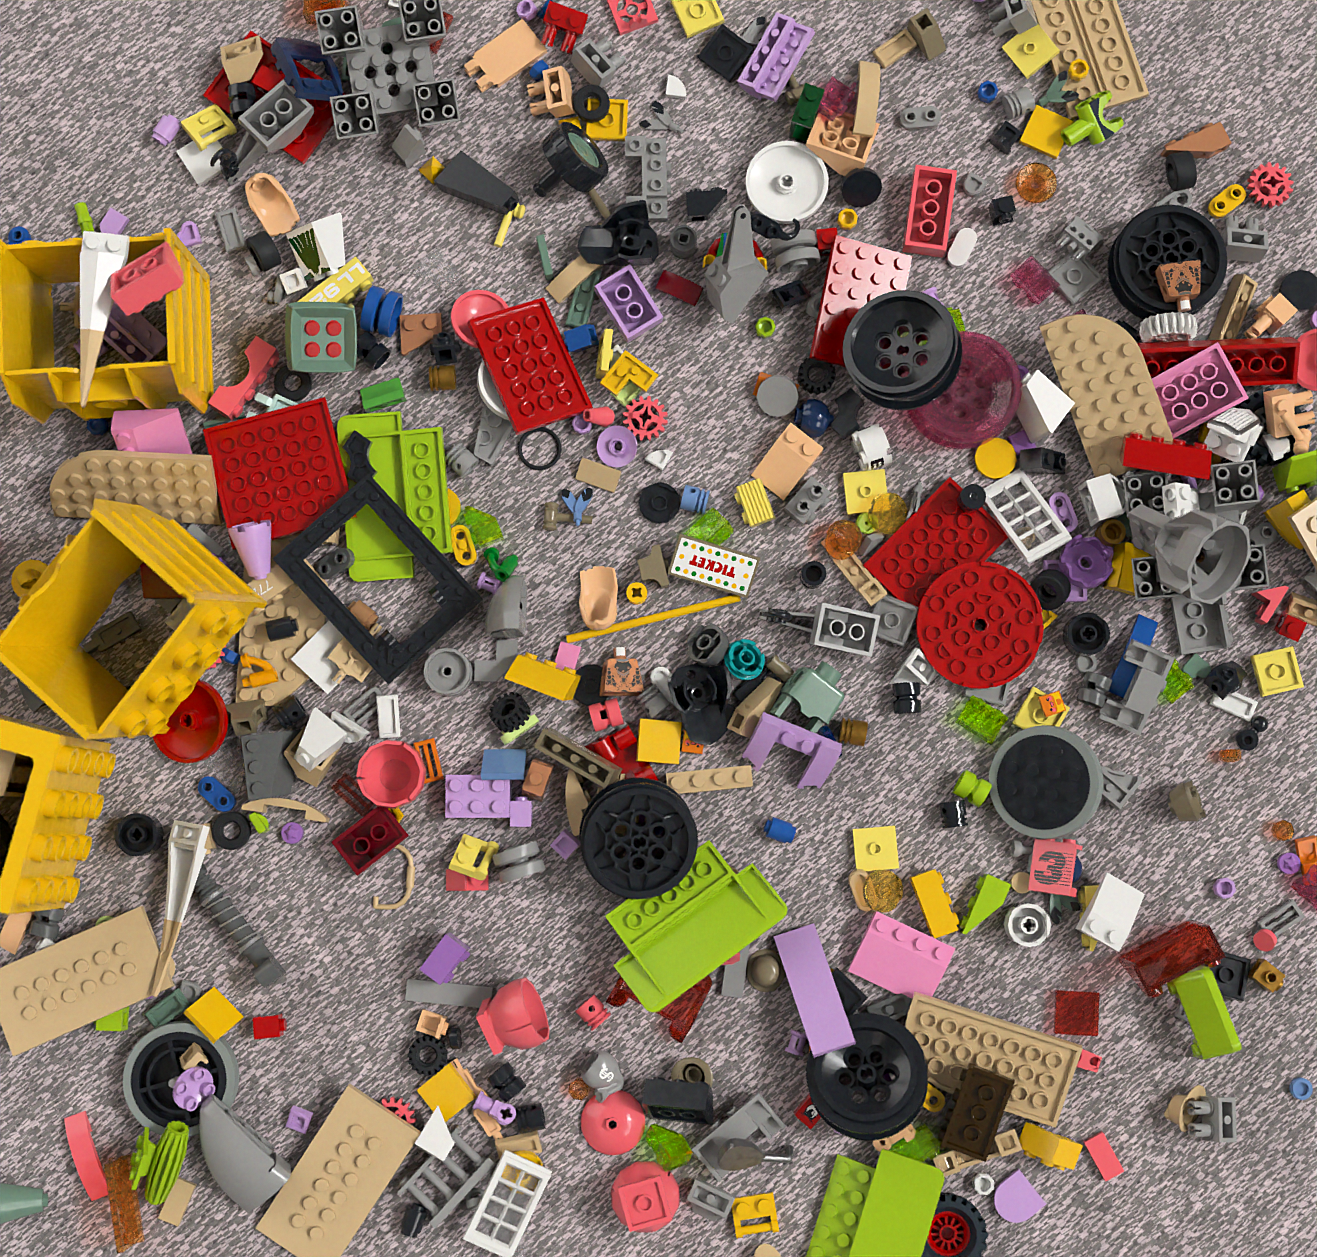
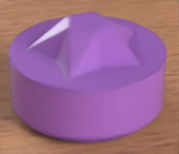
[281,822,304,844]
[1277,853,1301,874]

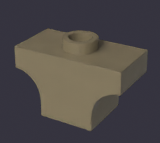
[637,544,669,589]
[225,699,268,736]

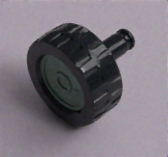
[533,122,609,197]

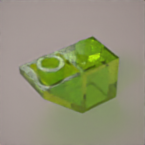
[463,505,504,548]
[645,1124,693,1172]

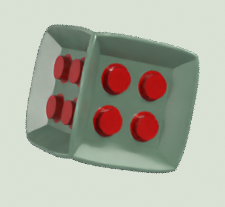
[285,302,357,373]

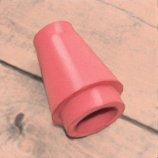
[583,406,615,427]

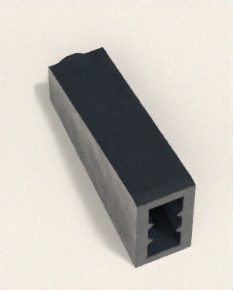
[434,151,519,215]

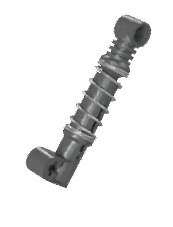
[194,863,286,988]

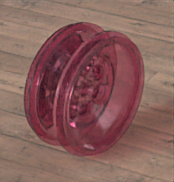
[907,331,1022,449]

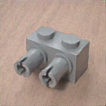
[988,0,1038,37]
[570,36,626,88]
[1221,215,1269,263]
[783,476,831,527]
[1187,1096,1237,1143]

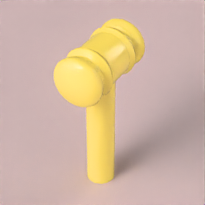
[494,203,525,248]

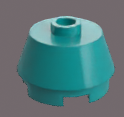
[724,639,765,680]

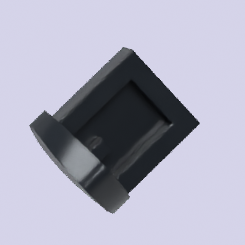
[988,121,1022,155]

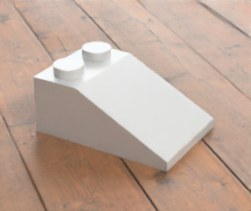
[1075,872,1145,952]

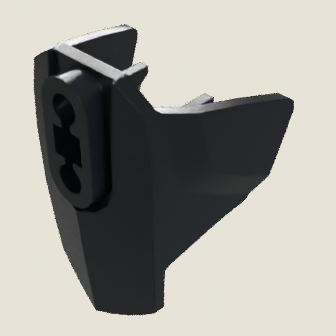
[577,200,659,266]
[667,663,732,745]

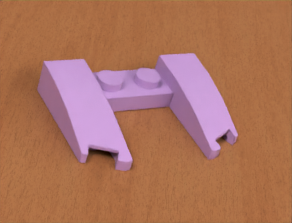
[742,712,842,789]

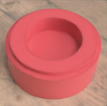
[1253,929,1277,952]

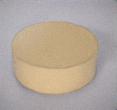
[1010,872,1030,893]

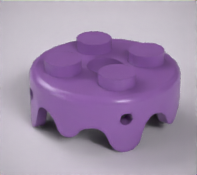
[1059,534,1114,589]

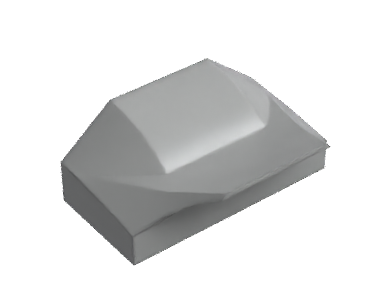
[687,1178,735,1222]

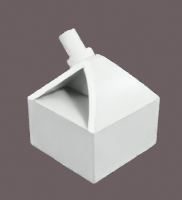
[1078,471,1135,527]

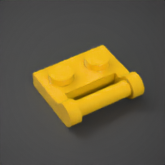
[732,1191,779,1239]

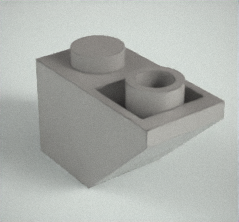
[391,124,425,168]

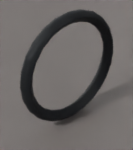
[518,427,562,470]

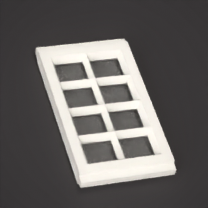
[984,469,1072,564]
[463,1149,552,1257]

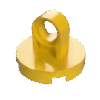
[11,559,48,597]

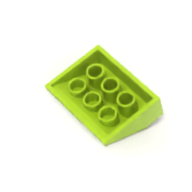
[1272,450,1317,494]

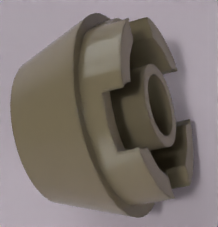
[1168,780,1207,822]

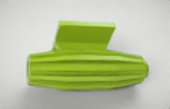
[129,1121,189,1205]

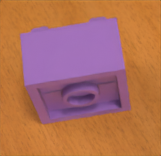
[419,932,470,985]

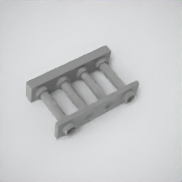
[397,1125,497,1229]

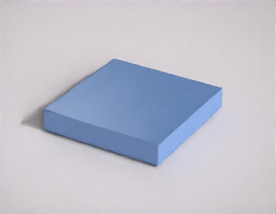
[481,749,527,780]

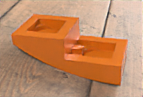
[1294,835,1317,884]

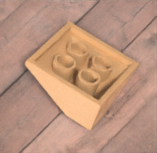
[805,104,880,176]

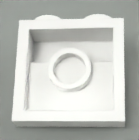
[1162,482,1200,519]

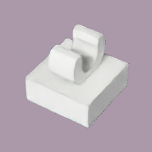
[279,267,308,295]

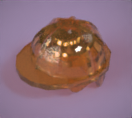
[825,519,862,560]

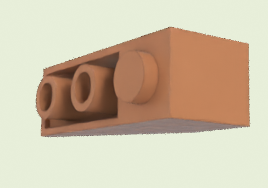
[1161,122,1231,158]

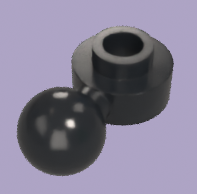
[1236,716,1268,751]

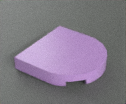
[994,1168,1046,1223]

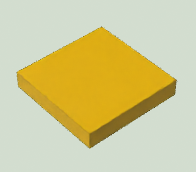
[586,98,628,141]
[1019,105,1074,159]
[636,718,682,765]
[184,987,244,1044]
[417,1063,476,1122]

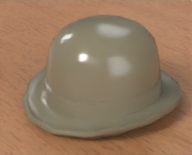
[746,949,785,993]
[671,1057,713,1087]

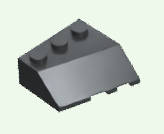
[240,729,302,801]

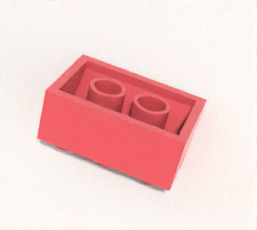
[111,241,184,316]

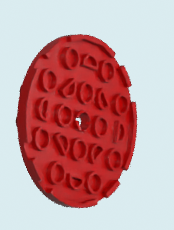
[916,561,1044,689]

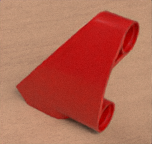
[584,725,659,781]

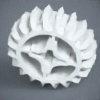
[1139,312,1198,343]

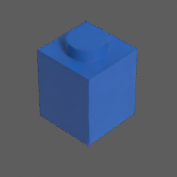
[564,324,600,352]

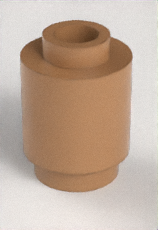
[348,600,379,630]

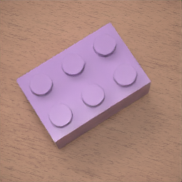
[594,264,663,343]
[445,775,512,818]

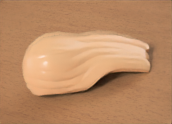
[245,173,300,237]
[579,566,618,630]

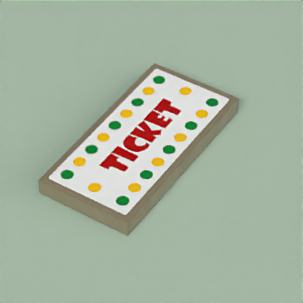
[667,533,760,598]

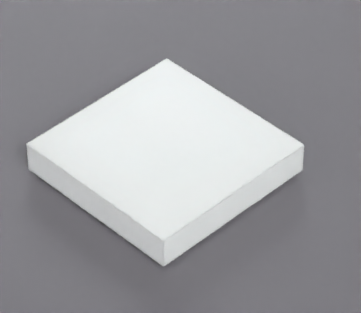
[176,131,223,187]

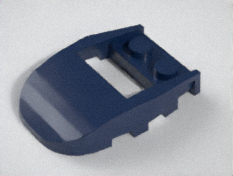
[271,37,343,101]

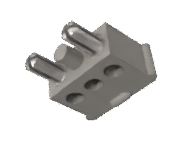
[1056,216,1104,261]

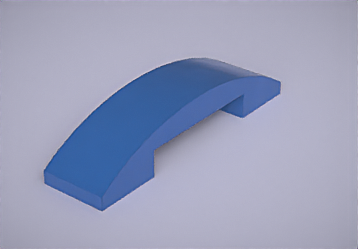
[1108,614,1158,698]

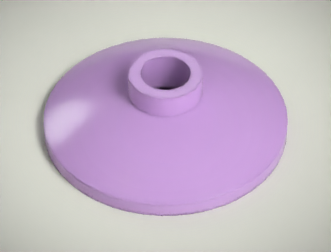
[597,425,637,467]

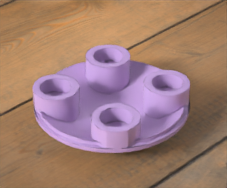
[173,1067,215,1111]

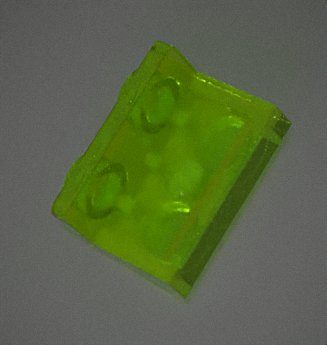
[684,508,734,545]
[1160,659,1195,704]
[955,695,1008,745]

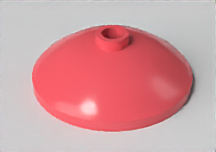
[451,290,509,348]
[1297,329,1317,391]
[581,1090,645,1155]

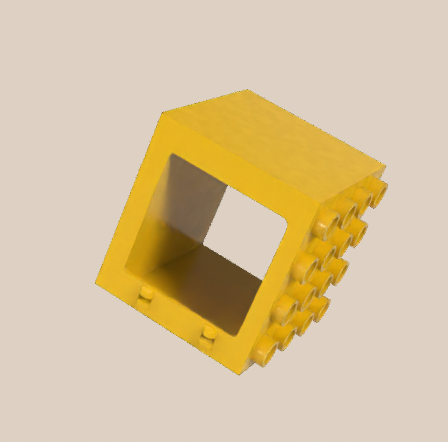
[0,714,116,915]

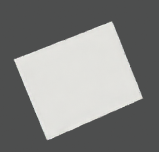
[291,621,343,694]

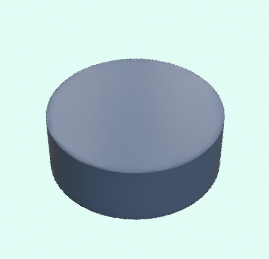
[1289,1077,1313,1100]

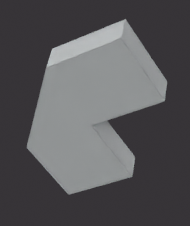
[474,640,518,682]

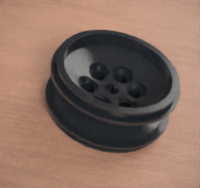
[1107,205,1227,320]
[843,290,963,410]
[579,777,698,899]

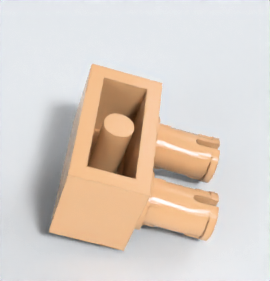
[527,66,575,118]
[1244,293,1298,339]
[1263,388,1315,438]

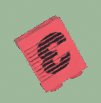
[1028,839,1083,897]

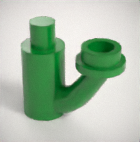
[484,547,518,582]

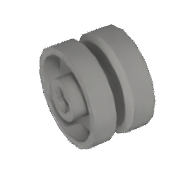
[770,229,821,273]
[424,648,473,696]
[492,841,546,884]

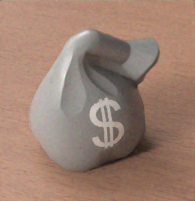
[580,1050,624,1103]

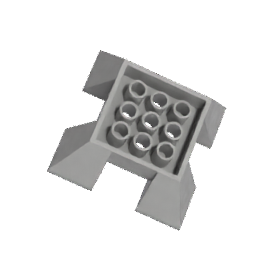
[314,0,461,140]
[1123,460,1270,601]

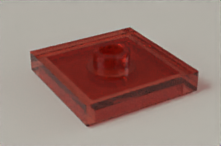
[1054,990,1100,1036]

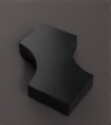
[830,388,865,440]
[343,430,377,483]

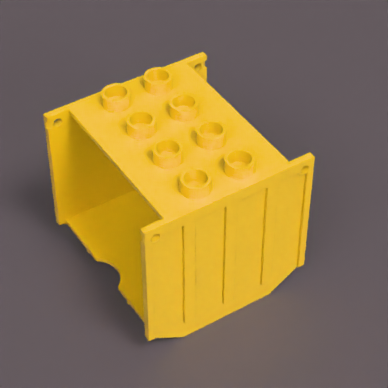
[0,228,214,424]
[0,498,268,740]

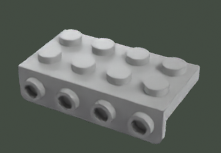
[1170,583,1233,655]

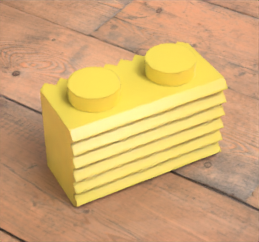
[734,478,776,528]

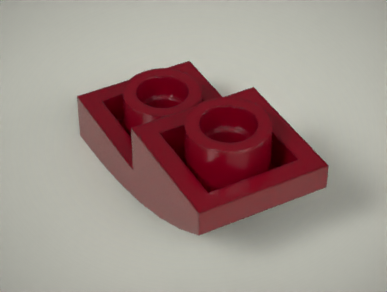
[655,270,704,307]

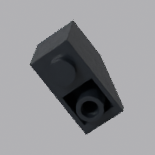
[686,187,727,222]
[1020,447,1066,474]

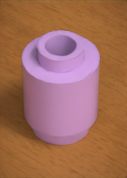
[151,114,181,146]

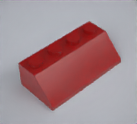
[1119,432,1212,480]

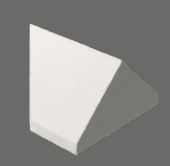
[889,647,937,686]
[415,1106,455,1161]

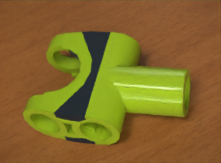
[1061,90,1124,147]

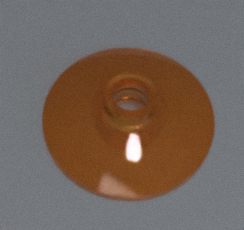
[1015,163,1057,203]

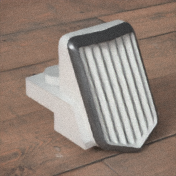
[1204,408,1263,462]

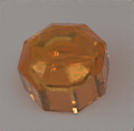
[1219,749,1242,763]
[1271,820,1294,841]
[568,1077,590,1100]

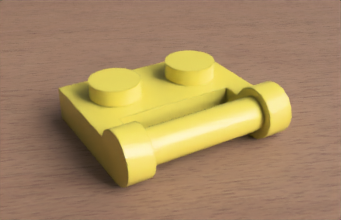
[181,104,237,151]
[449,834,499,880]

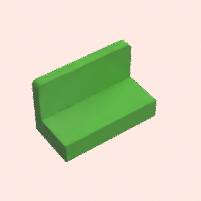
[360,378,407,413]

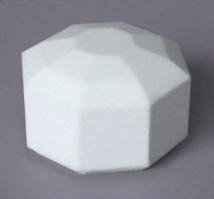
[972,1173,994,1195]

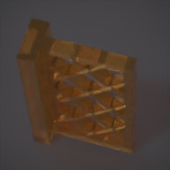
[104,1154,145,1253]

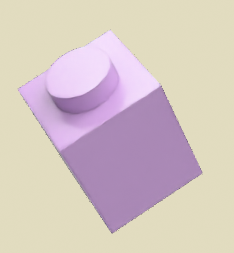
[510,797,533,827]

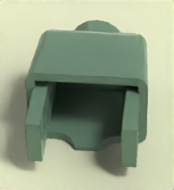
[769,661,845,733]

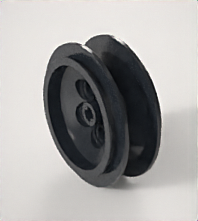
[806,1013,928,1141]

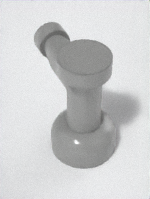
[1011,840,1034,872]

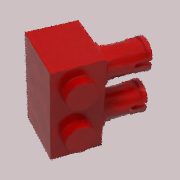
[540,1,588,55]

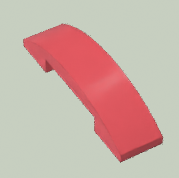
[64,1111,113,1201]

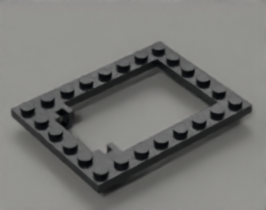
[272,473,483,685]

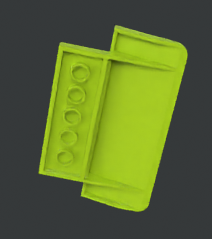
[337,411,453,582]
[605,840,787,1013]
[806,1148,945,1257]

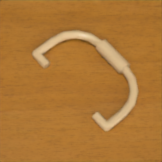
[373,844,415,910]

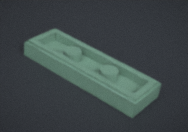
[565,270,602,328]

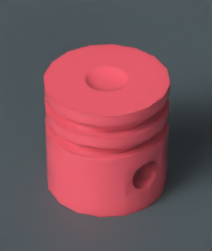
[575,994,611,1031]

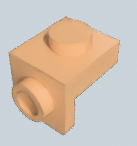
[416,1009,449,1039]

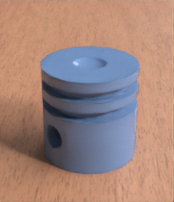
[680,485,710,515]

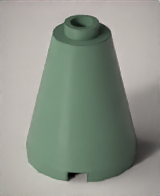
[0,1182,48,1224]

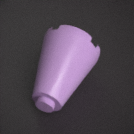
[228,520,271,580]

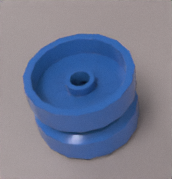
[360,286,403,338]

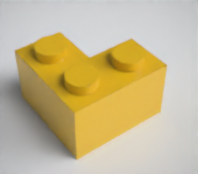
[1019,1122,1083,1171]

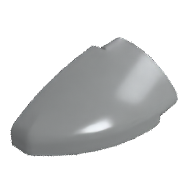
[485,575,527,638]
[199,1094,291,1212]

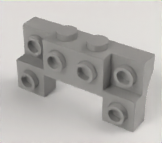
[625,136,671,222]
[1097,639,1175,735]
[692,1092,786,1182]

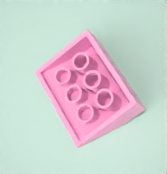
[1152,342,1249,439]
[111,408,193,454]
[848,911,955,998]

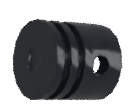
[957,484,986,513]
[800,561,827,589]
[272,694,307,729]
[939,800,968,829]
[516,1103,546,1134]

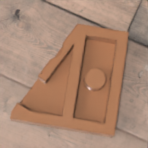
[400,313,443,356]

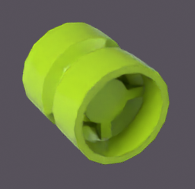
[952,769,992,808]

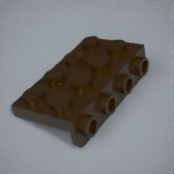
[937,1063,1015,1162]

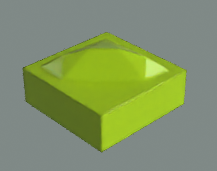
[249,812,270,834]

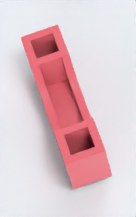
[208,336,279,421]

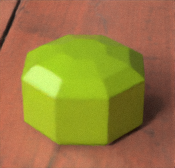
[755,317,776,339]

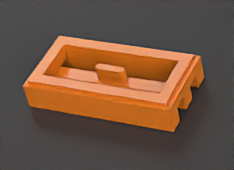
[413,738,444,784]

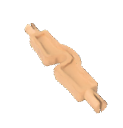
[450,1058,503,1140]

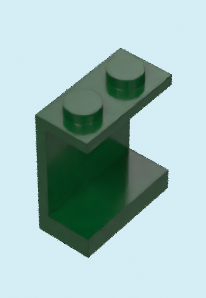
[788,83,825,144]

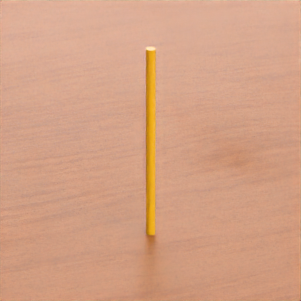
[566,594,741,643]

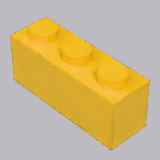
[909,869,959,939]

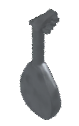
[718,1138,794,1171]

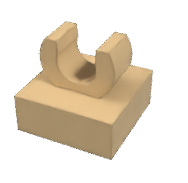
[179,1042,208,1070]

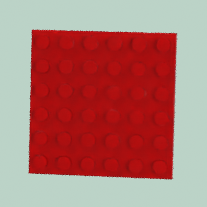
[203,397,357,550]

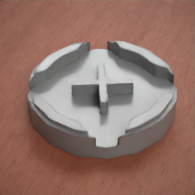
[757,374,799,417]

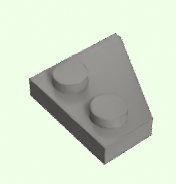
[1101,766,1144,810]

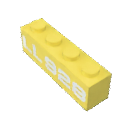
[298,256,374,304]

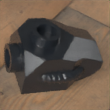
[1204,660,1247,700]

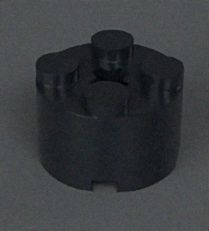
[1063,612,1110,657]
[114,813,164,856]

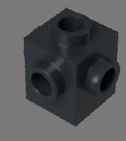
[430,332,461,365]

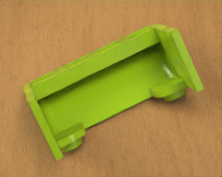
[1162,963,1242,1060]

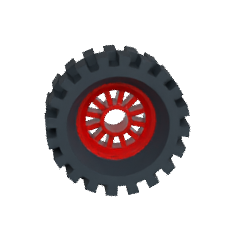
[922,1192,988,1257]

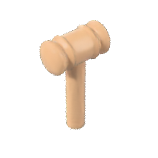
[1279,409,1312,455]

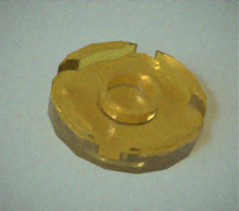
[868,492,907,534]
[863,870,903,913]

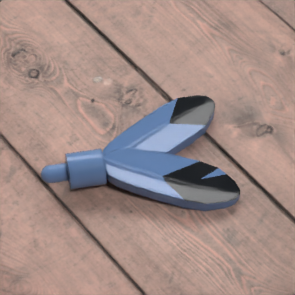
[561,488,593,526]

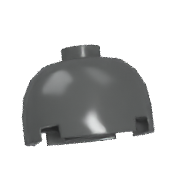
[686,623,729,666]

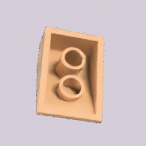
[751,423,824,501]

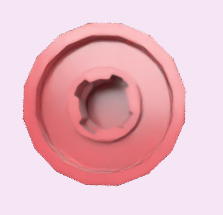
[588,698,624,732]

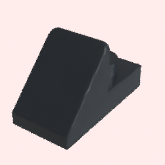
[771,279,811,314]

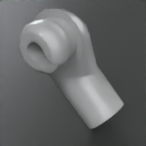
[267,273,285,304]

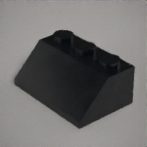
[642,1077,713,1125]

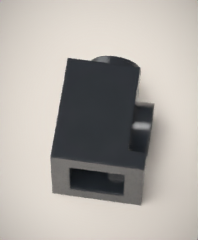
[988,195,1016,226]

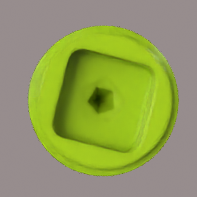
[855,512,878,534]

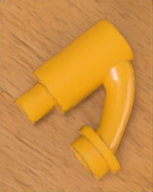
[240,652,279,688]

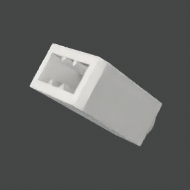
[294,707,347,772]

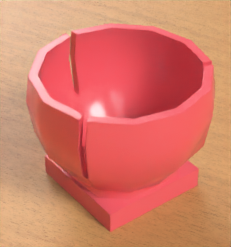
[356,739,426,809]
[476,977,550,1055]
[611,1161,680,1232]

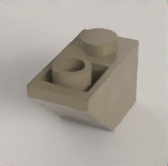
[907,8,946,61]

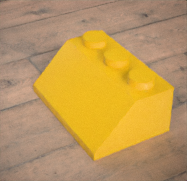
[504,652,581,701]

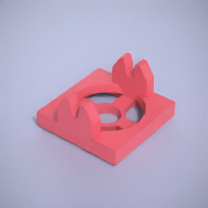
[607,0,658,36]

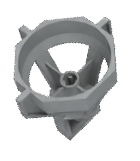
[1128,504,1251,605]

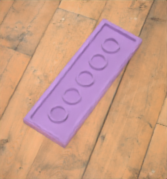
[773,923,856,1057]

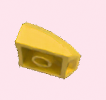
[1263,489,1311,550]
[1103,542,1152,596]

